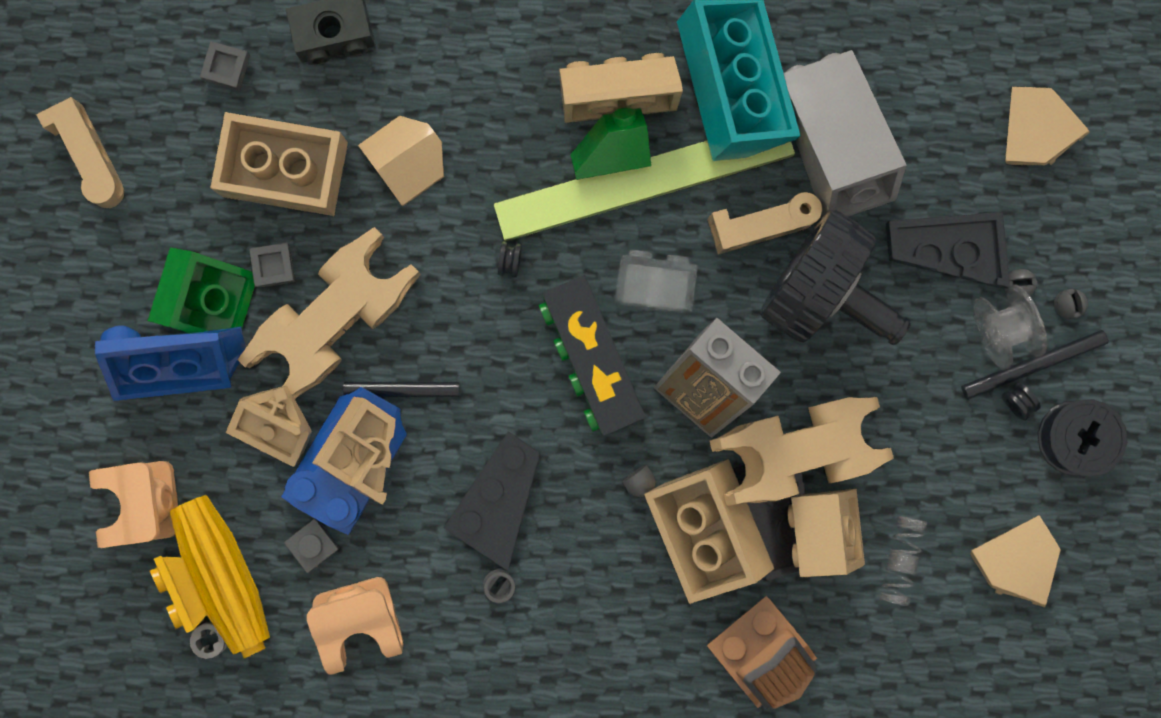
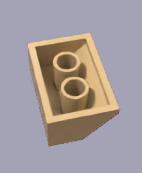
[560,53,683,123]

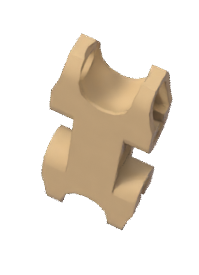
[238,227,421,399]
[710,397,894,506]

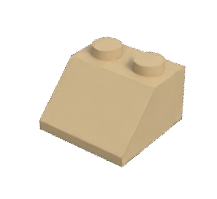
[788,489,865,577]

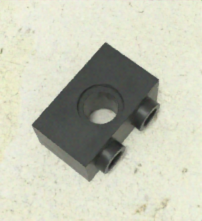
[285,0,375,65]

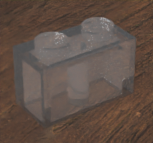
[614,250,698,314]

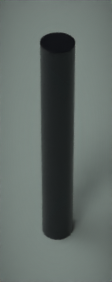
[343,382,460,397]

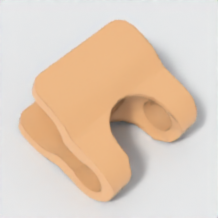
[89,461,178,548]
[307,577,403,675]

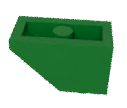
[571,107,651,180]

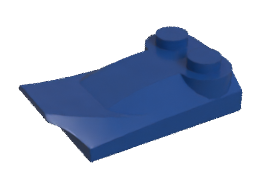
[95,325,246,401]
[281,387,407,535]

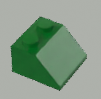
[148,247,255,333]

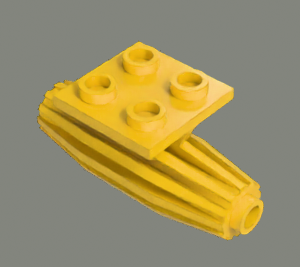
[150,495,270,658]

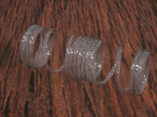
[879,516,928,606]

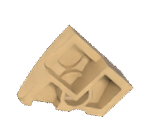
[312,397,396,505]

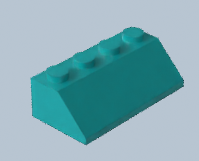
[677,0,801,161]

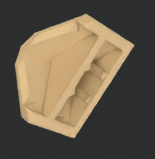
[358,116,444,206]

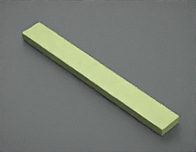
[494,141,795,242]

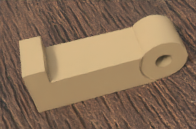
[36,97,124,208]
[708,192,822,255]

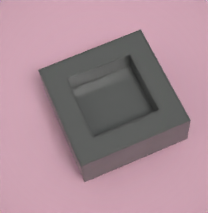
[200,41,251,91]
[249,243,296,288]
[284,519,340,573]

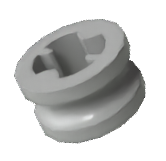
[190,622,227,659]

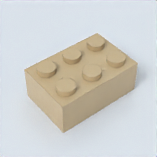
[210,112,348,216]
[644,459,774,604]

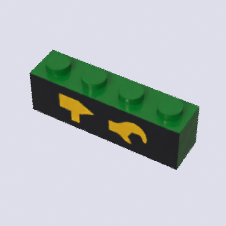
[538,275,646,436]

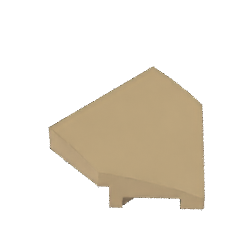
[1005,87,1089,165]
[226,386,312,467]
[970,516,1060,607]

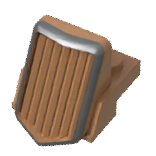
[707,596,817,709]

